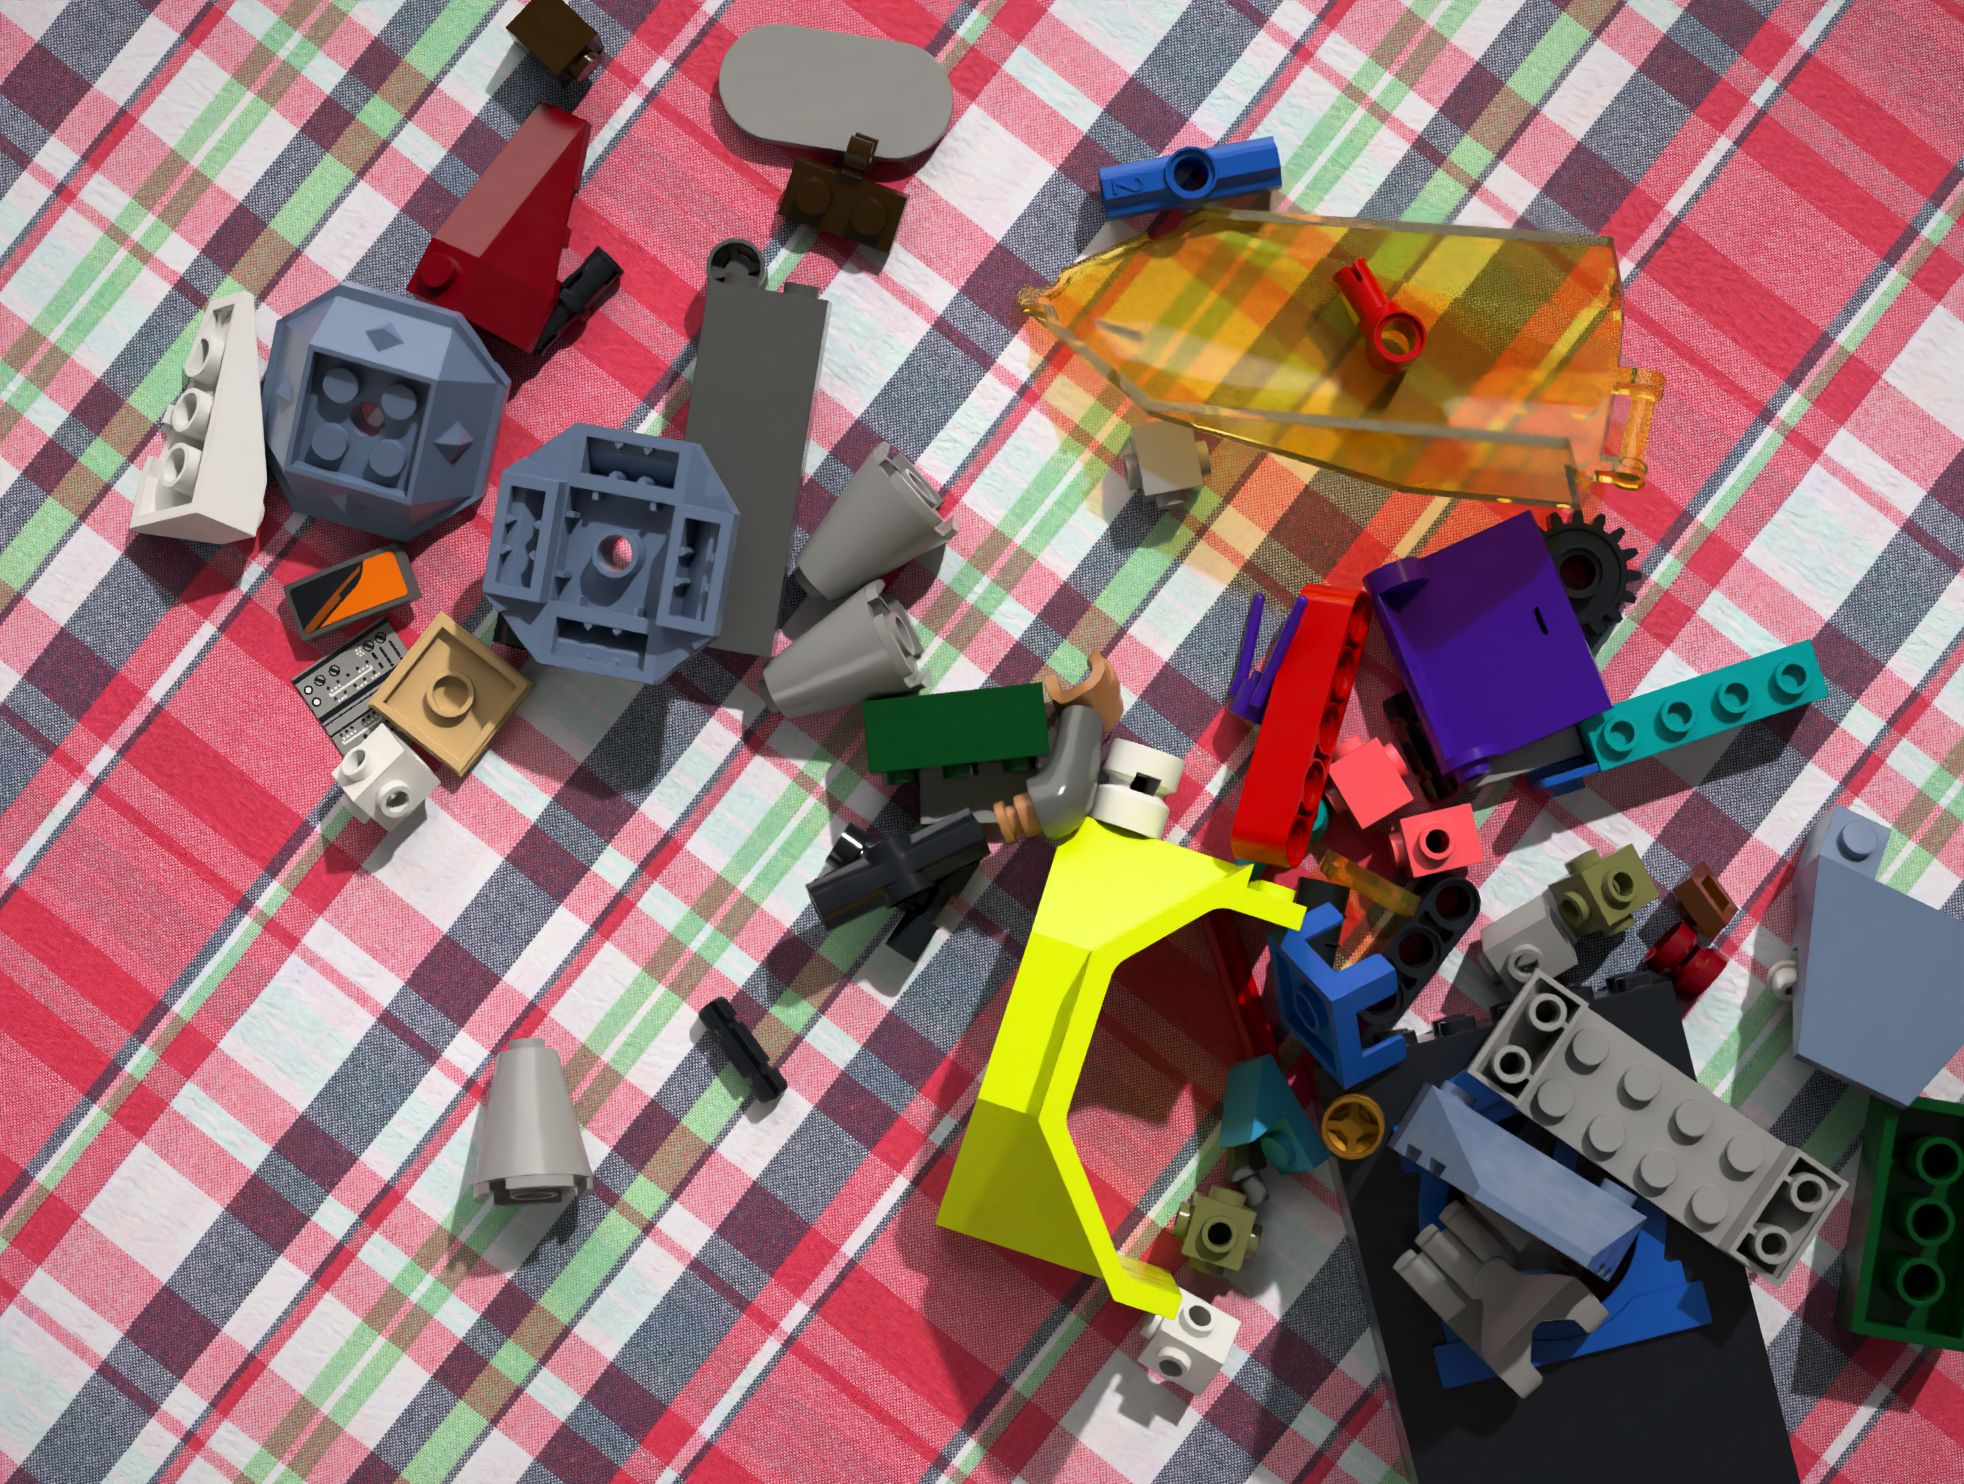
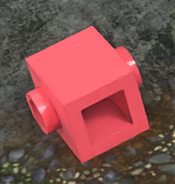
[1323,734,1414,831]
[1387,803,1484,879]

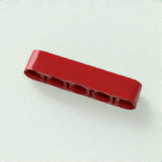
[1231,583,1372,869]

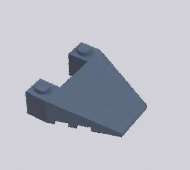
[1792,804,1964,1110]
[1387,1079,1647,1282]

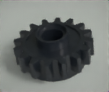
[1536,508,1642,638]

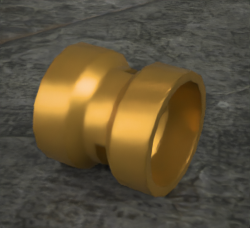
[1321,1093,1385,1160]

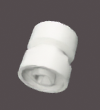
[1087,737,1186,840]

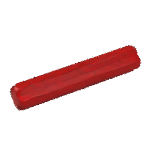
[1199,908,1281,1066]

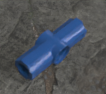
[1098,136,1283,222]

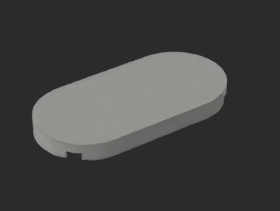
[719,23,953,163]

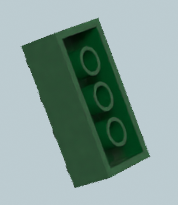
[1833,1094,1964,1352]

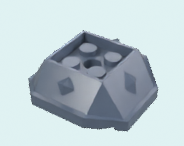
[261,280,512,543]
[482,422,741,685]

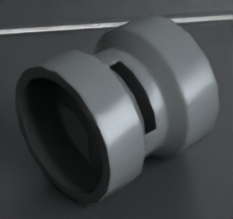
[706,238,768,290]

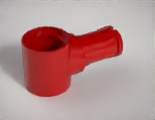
[1332,257,1426,374]

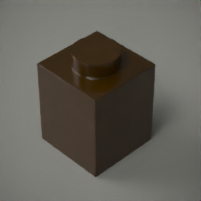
[505,0,604,89]

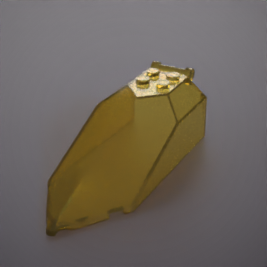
[1017,207,1666,510]

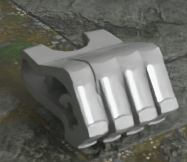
[1393,1194,1609,1399]

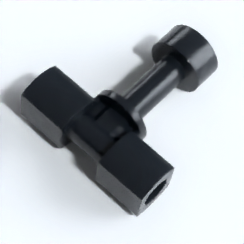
[825,822,980,963]

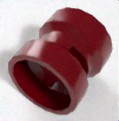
[1642,919,1728,1003]

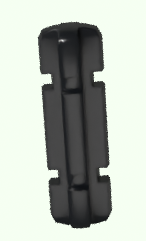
[1383,690,1458,803]
[698,996,788,1104]

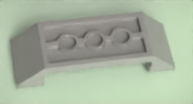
[1465,968,1850,1288]

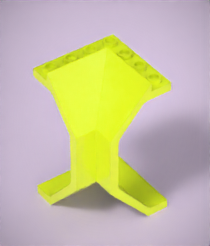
[935,816,1307,1320]

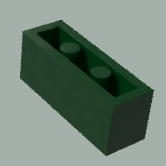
[862,682,1050,786]

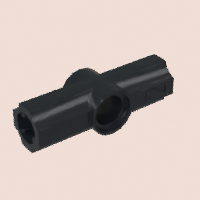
[805,807,991,933]

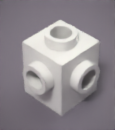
[331,723,441,833]
[1137,1286,1241,1397]

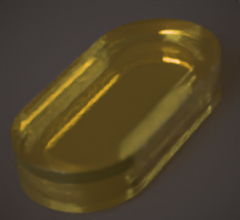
[1318,848,1422,918]

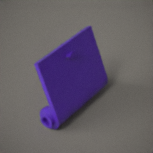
[1362,510,1615,784]

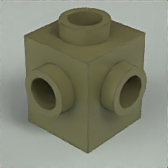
[1548,843,1660,939]
[1172,1185,1263,1277]

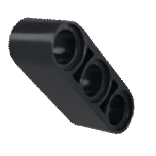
[1355,872,1481,1025]

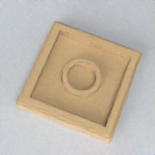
[367,611,536,777]

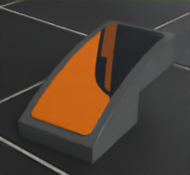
[283,542,423,642]

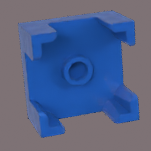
[1266,902,1407,1090]

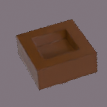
[1672,861,1739,938]

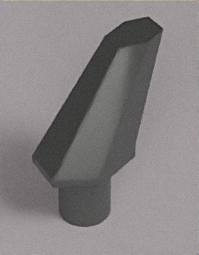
[1225,1137,1270,1207]

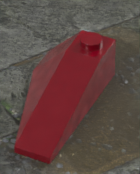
[405,101,592,355]

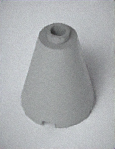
[794,441,961,602]
[758,579,931,719]
[473,1038,594,1206]

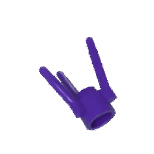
[1228,593,1308,725]

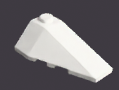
[129,290,267,544]

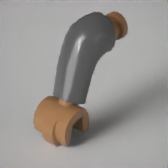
[993,650,1124,845]

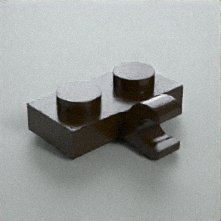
[778,132,910,254]

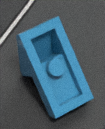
[1219,1053,1330,1176]

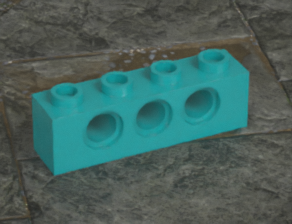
[1575,639,1829,775]

